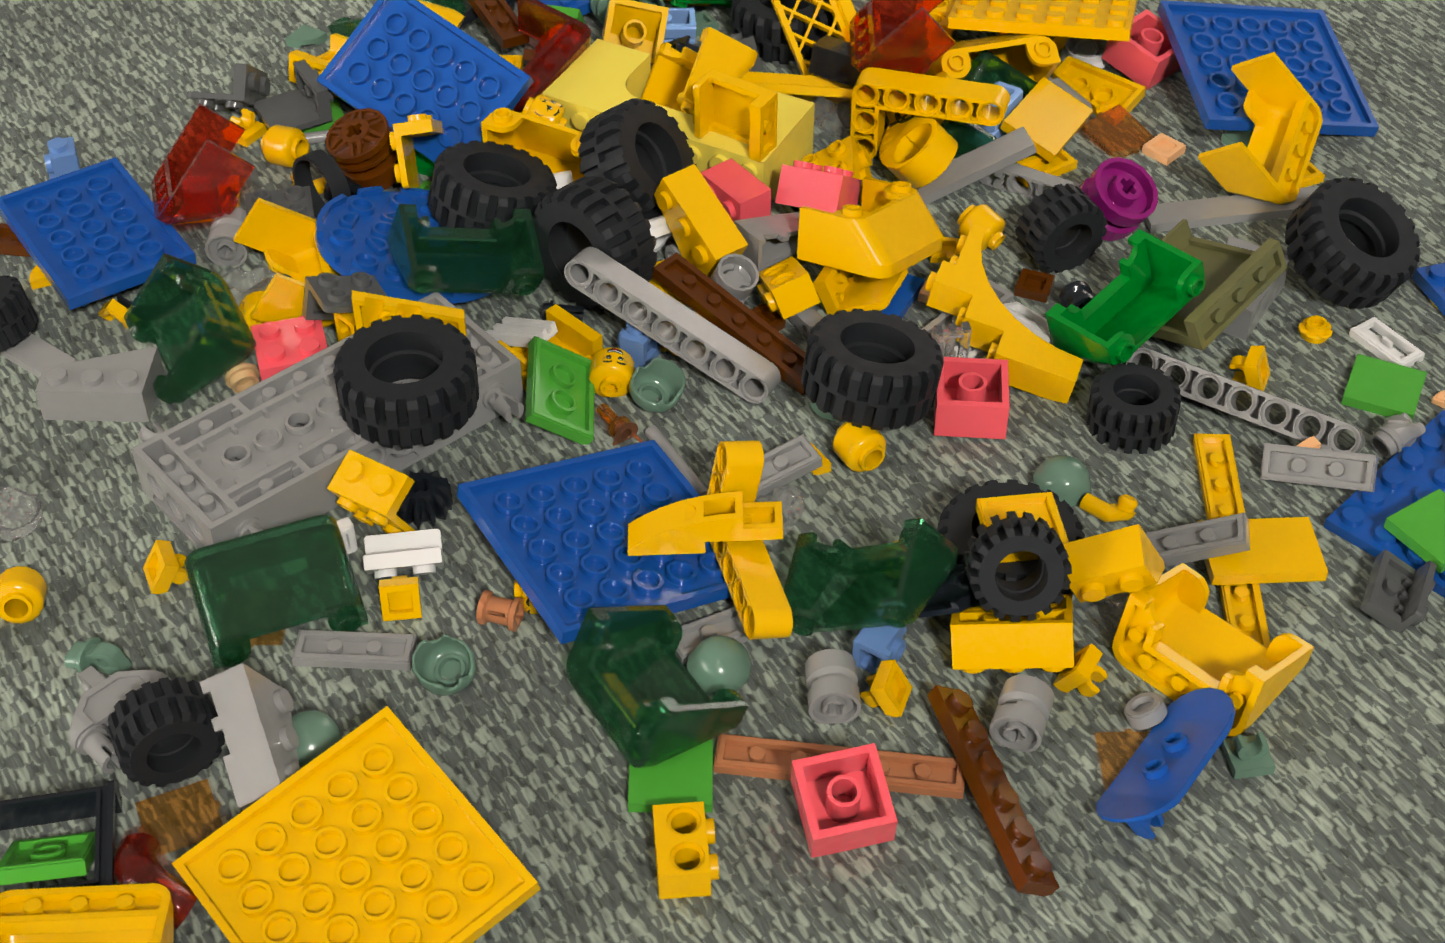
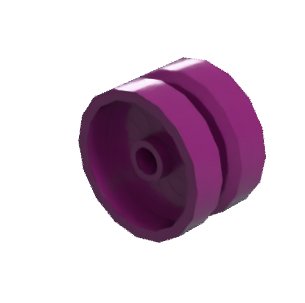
[1079,157,1158,241]

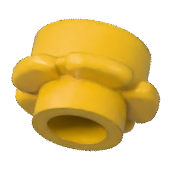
[1298,315,1333,344]

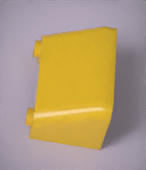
[640,27,758,115]
[919,33,1061,91]
[481,108,584,181]
[1112,563,1314,737]

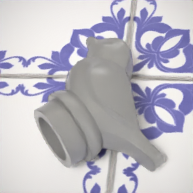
[1369,412,1426,459]

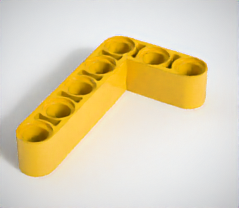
[850,67,1010,159]
[707,440,793,640]

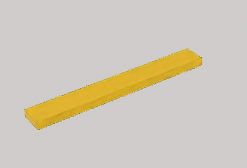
[1193,433,1271,648]

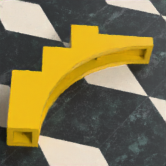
[925,224,1084,404]

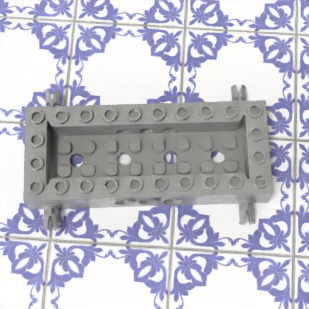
[131,291,524,572]

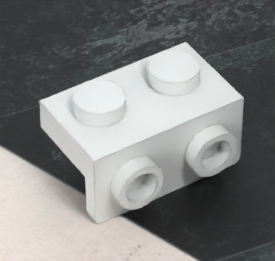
[363,528,444,579]

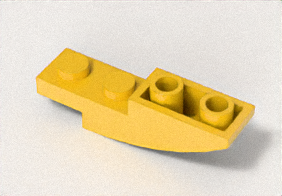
[627,491,783,556]

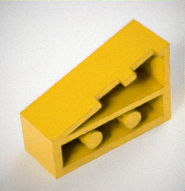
[654,164,748,278]
[950,593,1074,674]

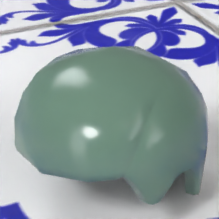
[629,357,686,413]
[1033,455,1092,506]
[411,634,477,696]
[687,635,752,694]
[292,710,341,768]

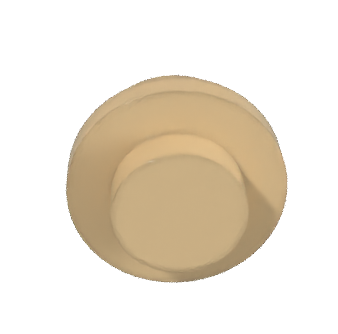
[224,362,260,394]

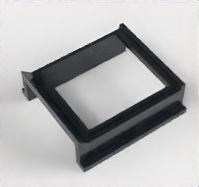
[0,780,122,889]

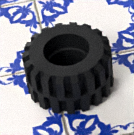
[1015,183,1107,274]
[0,275,38,352]
[1086,362,1182,454]
[964,511,1072,622]
[107,677,225,787]

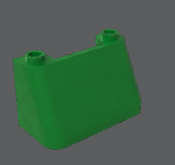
[1045,229,1206,365]

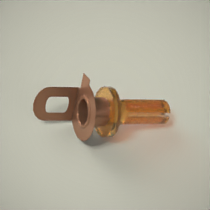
[597,403,643,446]

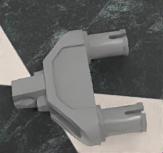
[70,666,172,774]

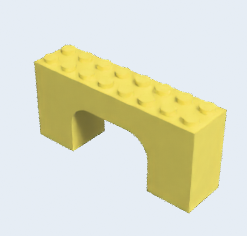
[542,38,815,202]

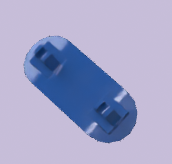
[1096,688,1236,839]

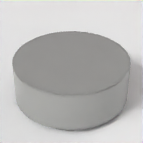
[1124,692,1168,730]

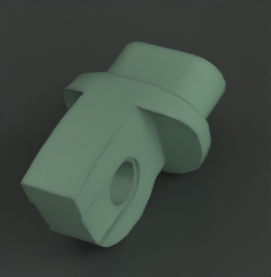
[64,637,132,675]

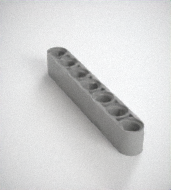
[564,247,781,404]
[1126,347,1365,453]

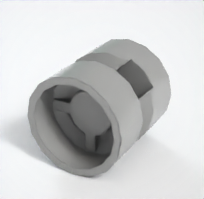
[204,206,250,266]
[710,253,759,304]
[805,649,861,724]
[989,675,1055,753]

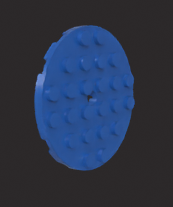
[315,186,515,304]

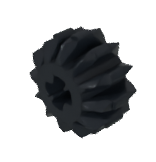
[396,467,453,530]

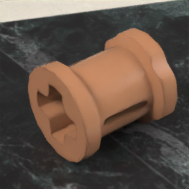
[476,590,525,632]

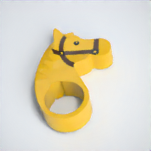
[879,71,961,188]

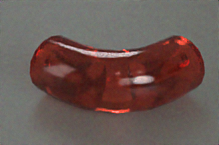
[114,833,198,931]

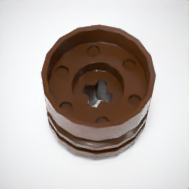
[325,108,398,190]

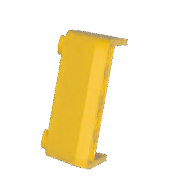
[1198,52,1323,205]
[797,177,943,279]
[233,197,342,328]
[0,883,174,943]

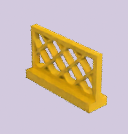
[771,0,870,76]
[741,71,854,109]

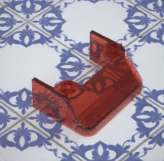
[512,0,591,113]
[850,0,956,74]
[151,103,255,225]

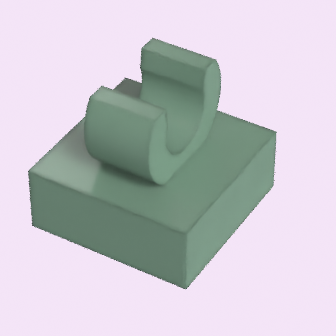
[1220,732,1276,779]

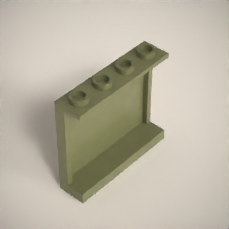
[1152,219,1287,351]

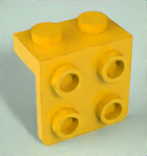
[389,114,443,189]
[801,135,873,202]
[813,266,908,315]
[327,449,416,534]

